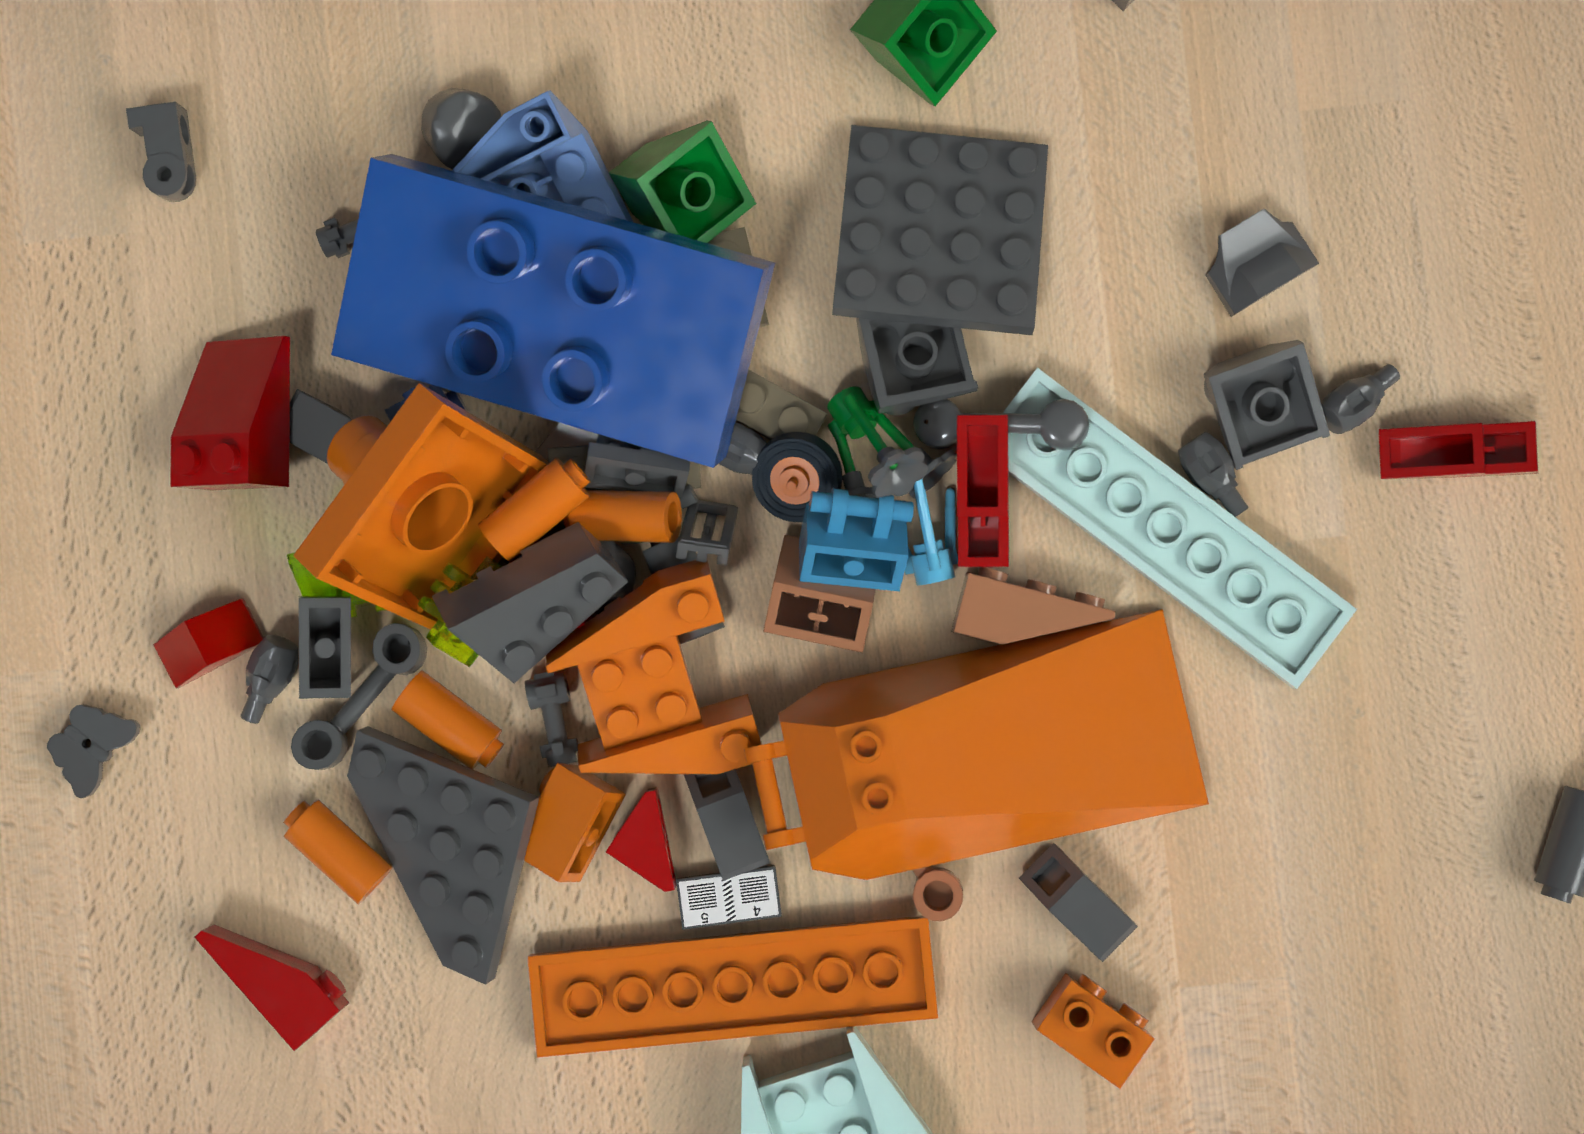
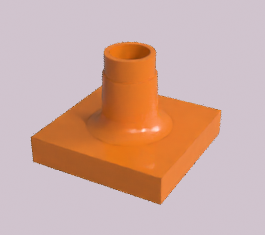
[293,383,549,636]

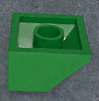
[850,0,997,107]
[608,120,757,243]

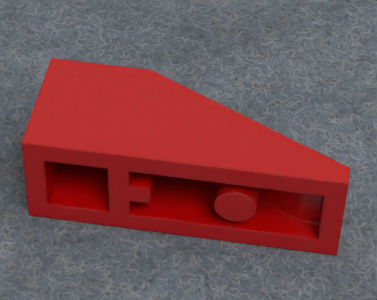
[194,924,349,1051]

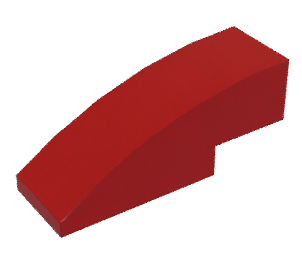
[957,415,1009,567]
[1378,421,1539,479]

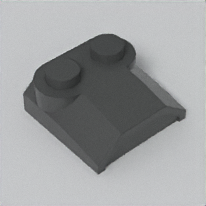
[856,318,978,415]
[1203,340,1330,470]

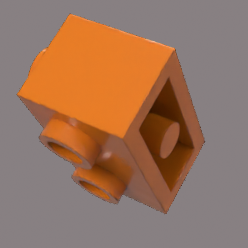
[524,763,626,882]
[1032,973,1155,1089]

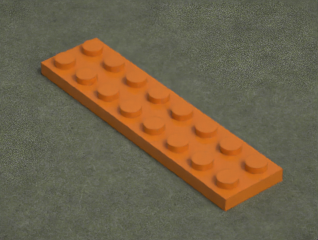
[528,916,938,1058]

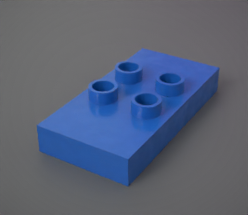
[331,154,775,468]

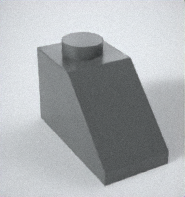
[299,596,351,699]

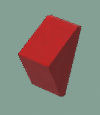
[153,598,264,689]
[606,787,677,892]

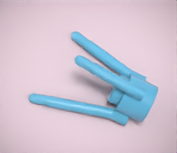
[905,478,958,586]

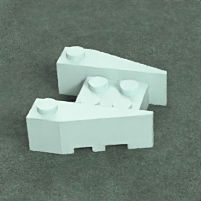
[741,1026,932,1134]

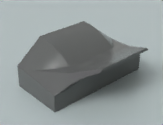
[1205,208,1319,317]

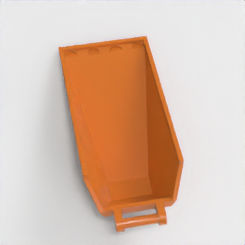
[744,609,1209,880]

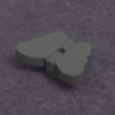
[47,704,140,798]

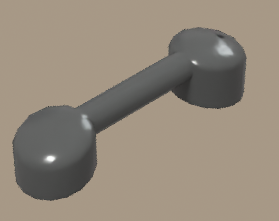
[913,399,1089,451]
[291,623,427,770]

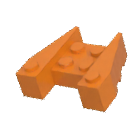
[546,560,762,774]

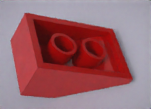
[170,336,290,491]

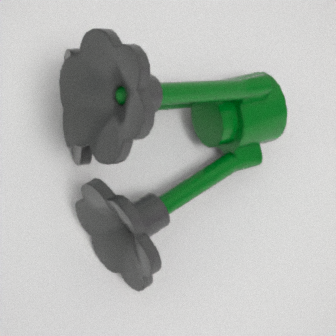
[827,386,957,498]

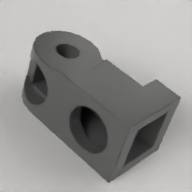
[126,102,196,202]

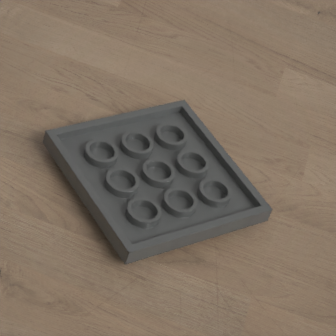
[832,125,1048,335]

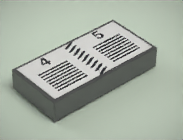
[676,865,782,930]

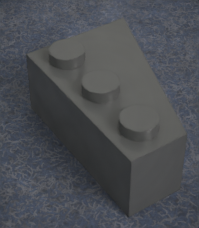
[432,522,628,683]

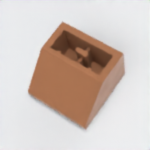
[763,535,876,653]

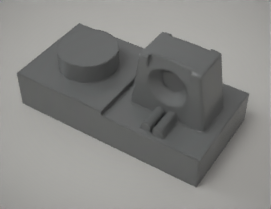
[583,434,690,502]

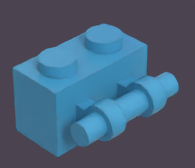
[799,488,914,592]

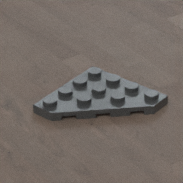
[347,726,539,985]

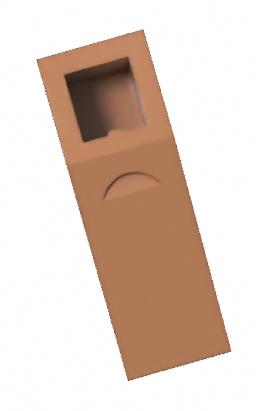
[951,567,1116,645]

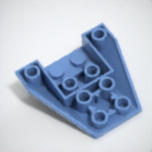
[452,90,633,222]

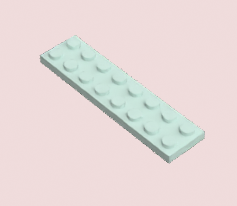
[1003,368,1357,689]

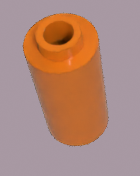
[478,457,591,563]
[563,490,682,543]
[391,670,504,769]
[283,800,393,905]

